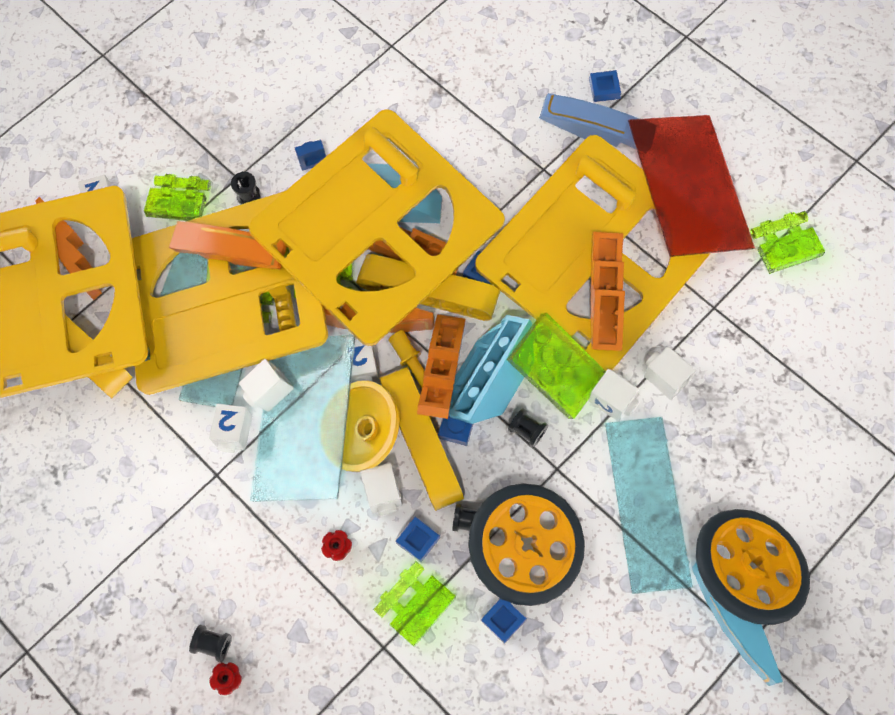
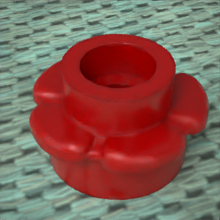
[321,530,352,561]
[209,662,242,695]

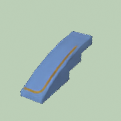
[539,93,657,153]

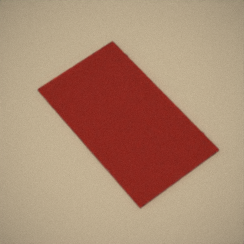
[628,115,755,257]

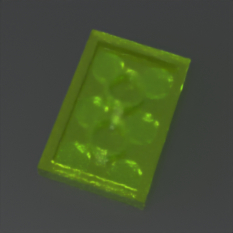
[507,313,606,419]

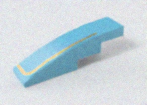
[692,562,783,686]

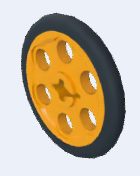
[468,483,585,606]
[695,509,810,625]

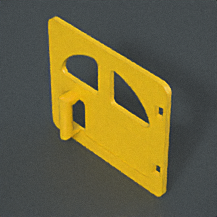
[249,109,505,346]
[475,135,722,373]
[0,186,148,398]
[132,191,328,395]

